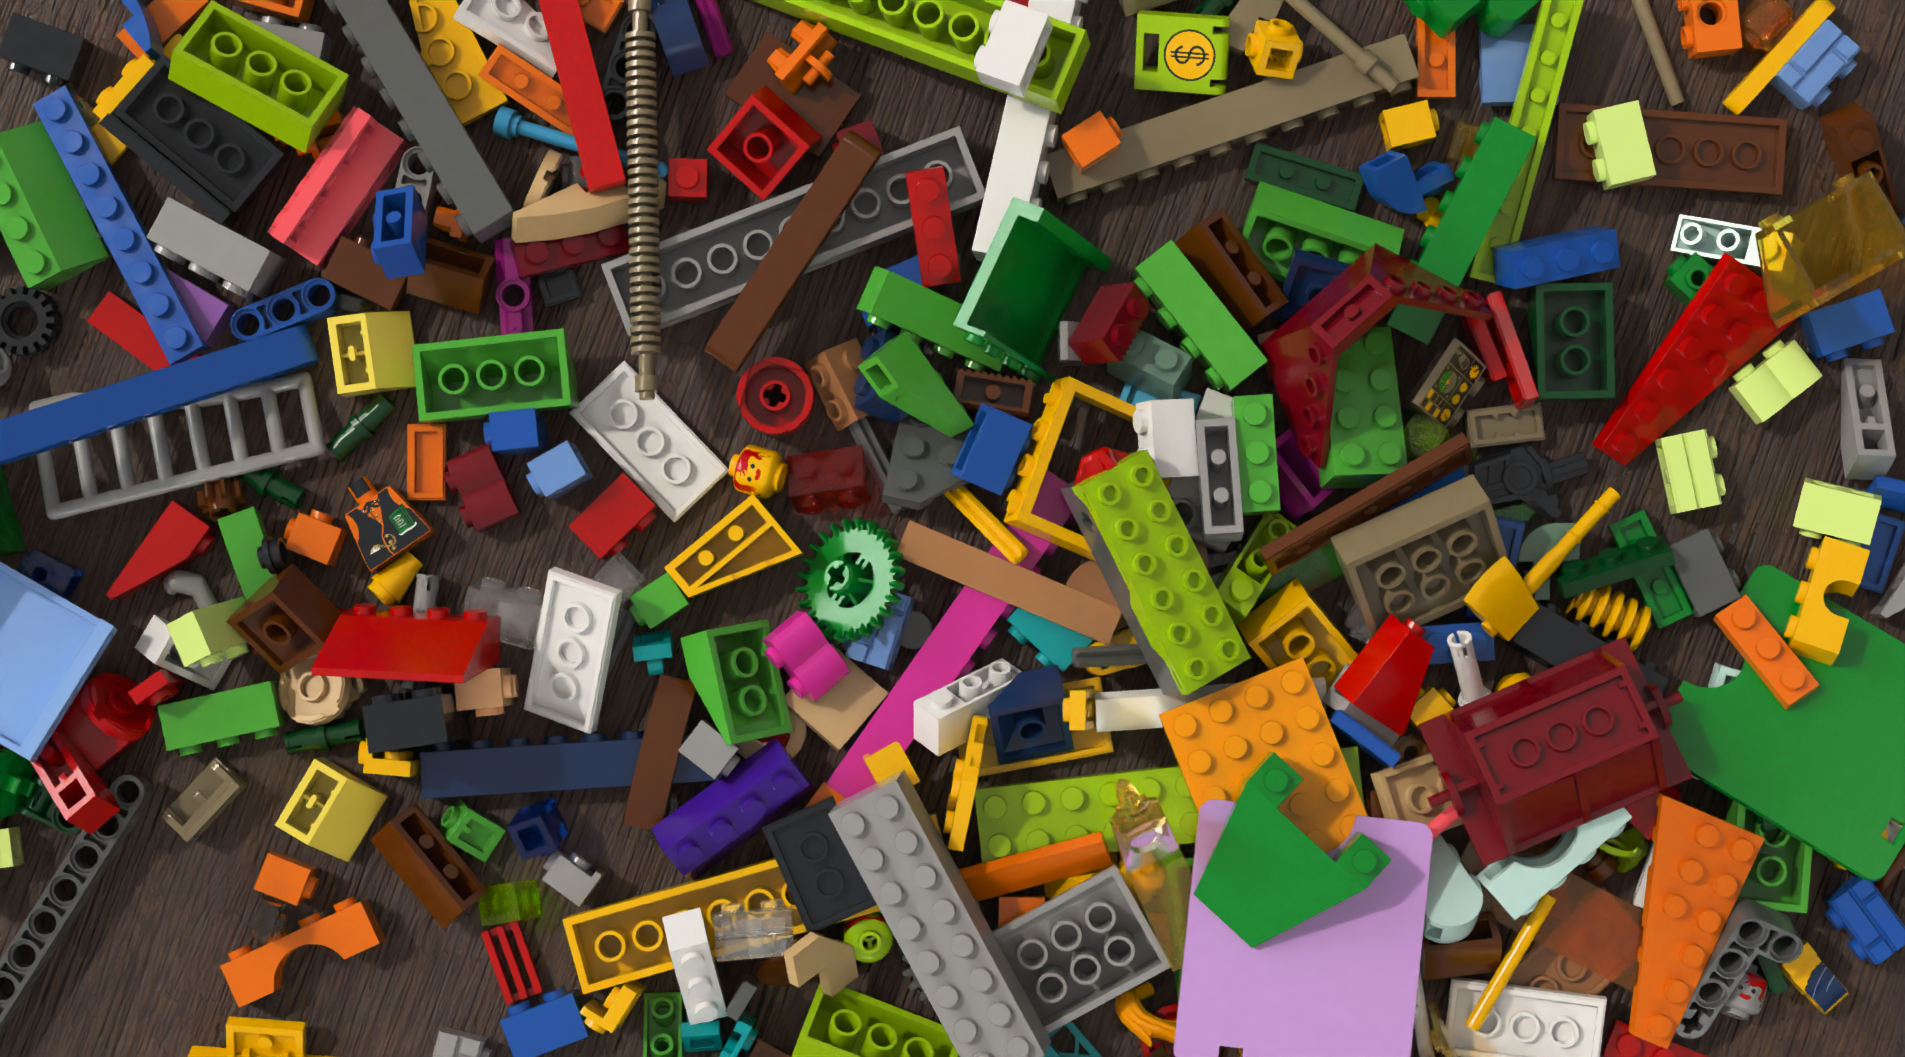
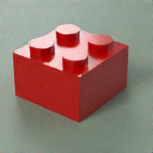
[707,85,823,201]

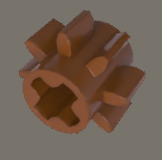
[196,477,247,522]

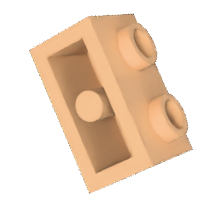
[454,667,519,717]

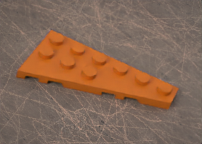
[1629,792,1765,1049]

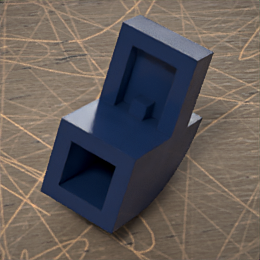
[651,0,710,77]

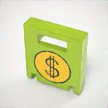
[1134,10,1230,95]

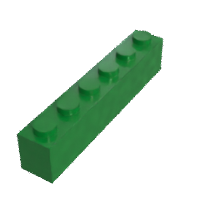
[1385,117,1537,345]

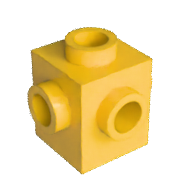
[1245,18,1303,80]

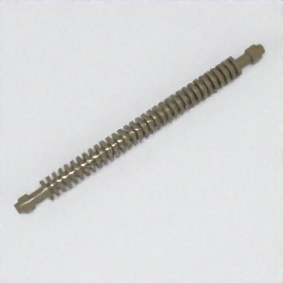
[625,0,662,400]

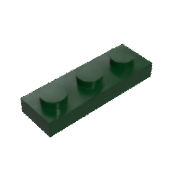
[1244,142,1364,212]
[1552,536,1675,599]

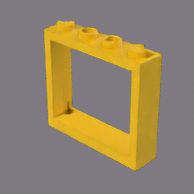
[1003,376,1171,562]

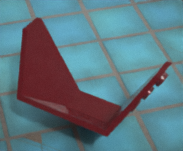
[1260,243,1495,469]

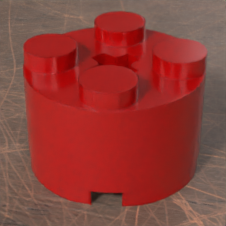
[736,357,815,437]

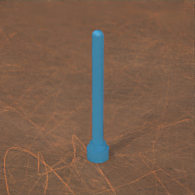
[493,106,669,177]

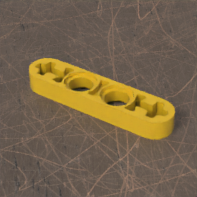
[1722,0,1836,115]

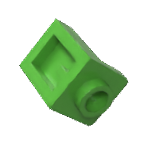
[439,799,506,862]

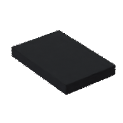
[762,796,877,933]

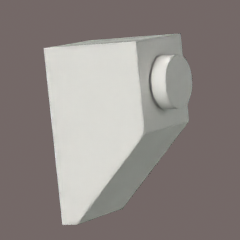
[134,615,232,691]

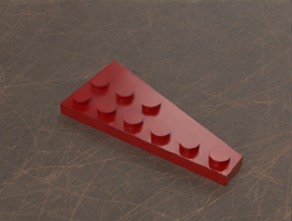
[1592,253,1807,466]

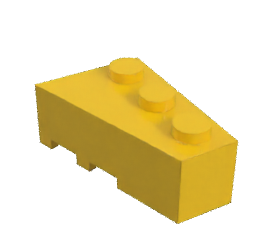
[664,494,804,598]

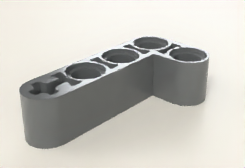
[1676,899,1803,1039]

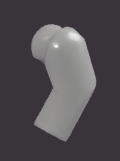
[163,569,218,609]

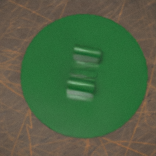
[0,747,37,818]

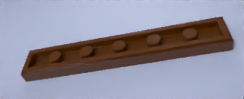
[1259,432,1474,575]

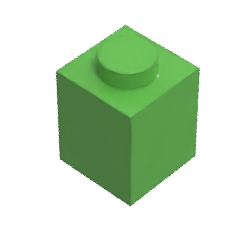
[629,572,692,629]

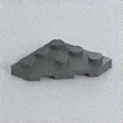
[882,411,976,510]

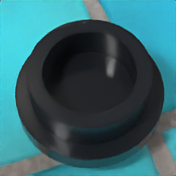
[257,536,289,575]

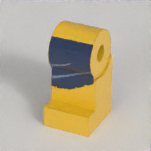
[1777,940,1848,1015]

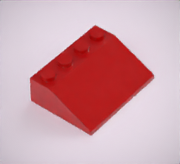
[312,603,501,683]

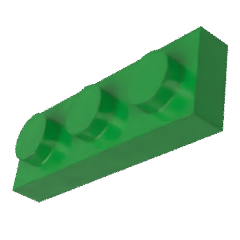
[1606,509,1694,629]

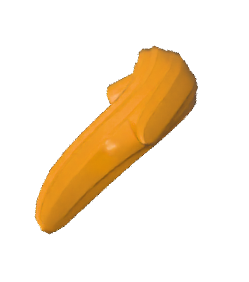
[1115,981,1176,1047]

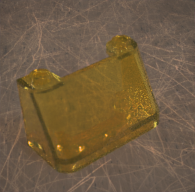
[1755,171,1905,328]

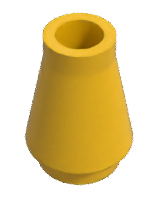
[367,550,423,608]

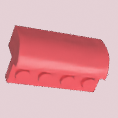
[267,106,411,270]

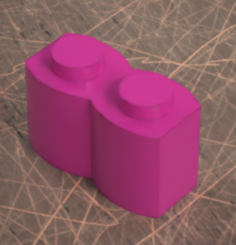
[762,611,850,701]

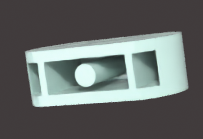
[1423,835,1483,944]

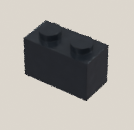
[0,12,94,88]

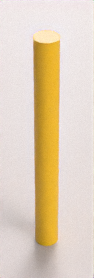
[1465,893,1557,1032]

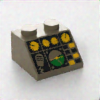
[1401,337,1487,432]

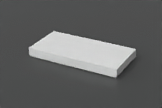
[569,360,728,523]
[524,567,623,734]
[1442,977,1607,1057]

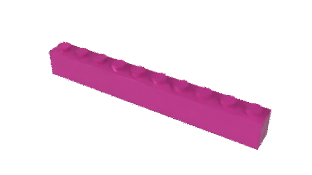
[826,469,1076,798]

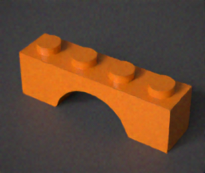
[220,896,386,1008]

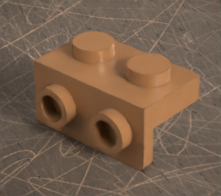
[805,338,871,431]

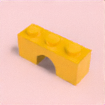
[1783,536,1870,666]

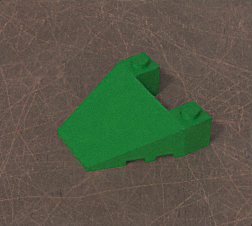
[1193,752,1391,948]

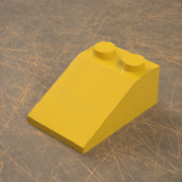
[1237,577,1359,709]

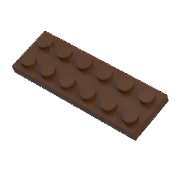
[1552,103,1787,197]

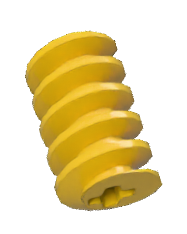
[1565,585,1651,653]

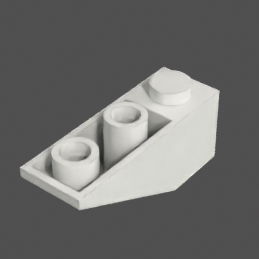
[914,658,1022,757]

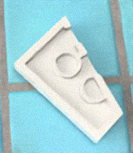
[453,0,557,78]

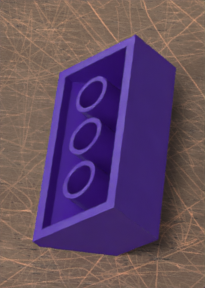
[651,737,817,880]

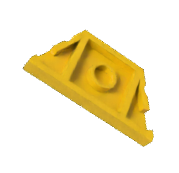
[943,714,988,852]

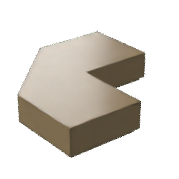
[783,932,859,997]

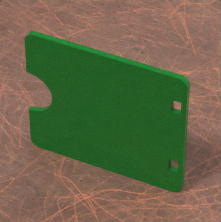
[1668,565,1905,882]

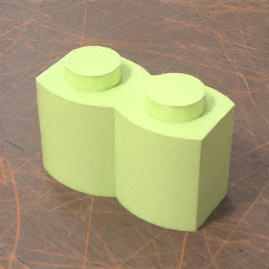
[1728,339,1823,424]

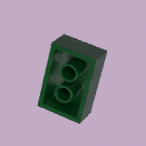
[1528,282,1615,402]

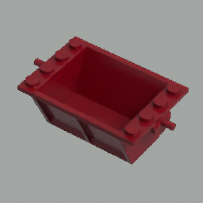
[1418,637,1693,867]

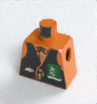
[345,476,437,572]

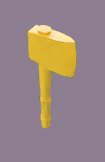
[1464,487,1621,641]

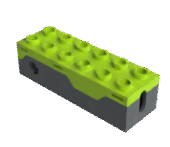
[1060,446,1251,695]

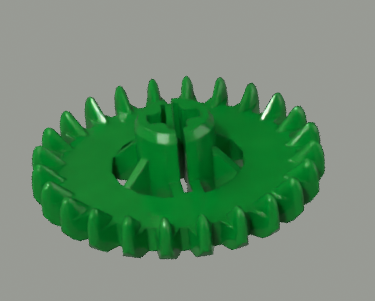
[795,518,906,643]

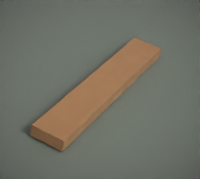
[897,520,1122,645]

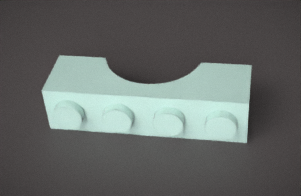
[1476,808,1632,920]

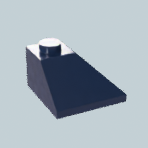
[988,665,1074,765]

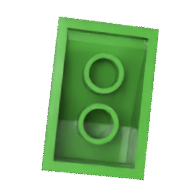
[680,619,793,746]

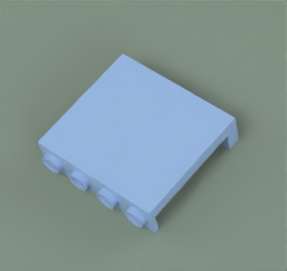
[0,562,118,763]

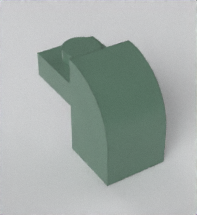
[1517,523,1580,600]

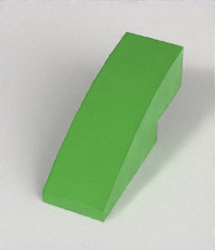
[217,506,282,601]

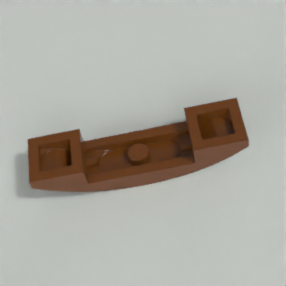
[623,674,697,831]

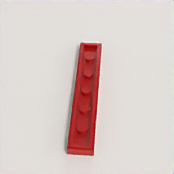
[539,0,627,194]

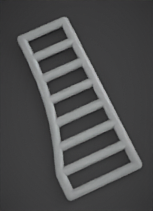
[28,372,326,520]

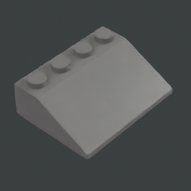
[992,864,1172,1034]

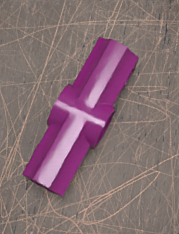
[494,238,535,335]

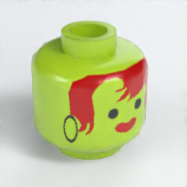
[842,911,893,963]

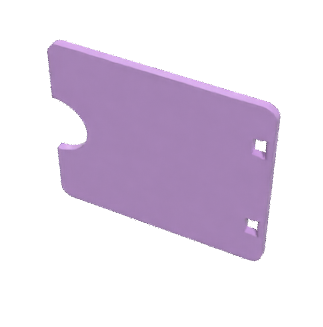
[1173,799,1433,1057]

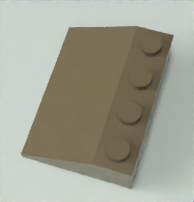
[1330,474,1508,638]

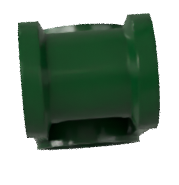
[16,774,82,834]

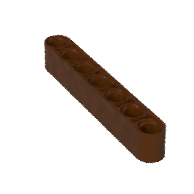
[704,129,883,373]

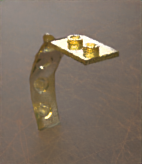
[1109,779,1192,972]

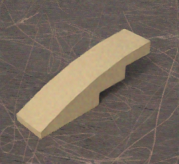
[511,177,667,243]

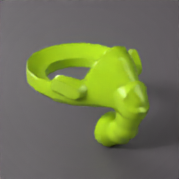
[1598,827,1649,873]

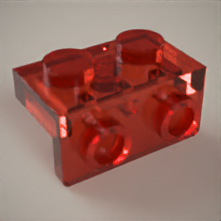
[787,445,871,515]

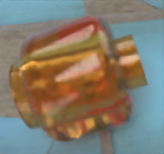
[1739,0,1793,52]

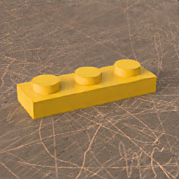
[1063,689,1096,730]

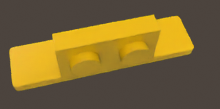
[92,34,183,165]
[187,1016,335,1057]

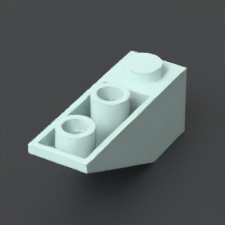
[1670,214,1801,280]

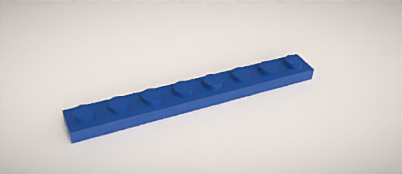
[33,85,208,365]

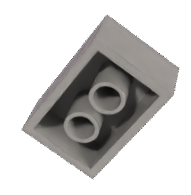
[146,197,286,301]

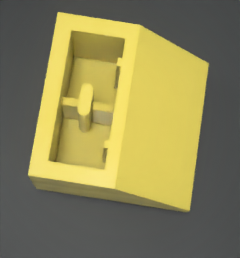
[327,311,416,398]
[275,757,388,862]

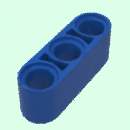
[230,278,343,342]

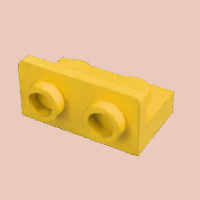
[358,738,421,777]
[579,980,646,1034]

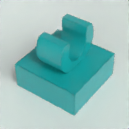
[632,630,674,676]
[681,1015,723,1052]

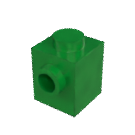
[1661,252,1714,307]

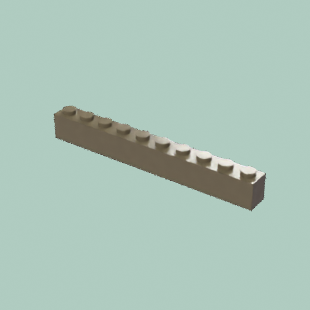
[1046,33,1420,206]

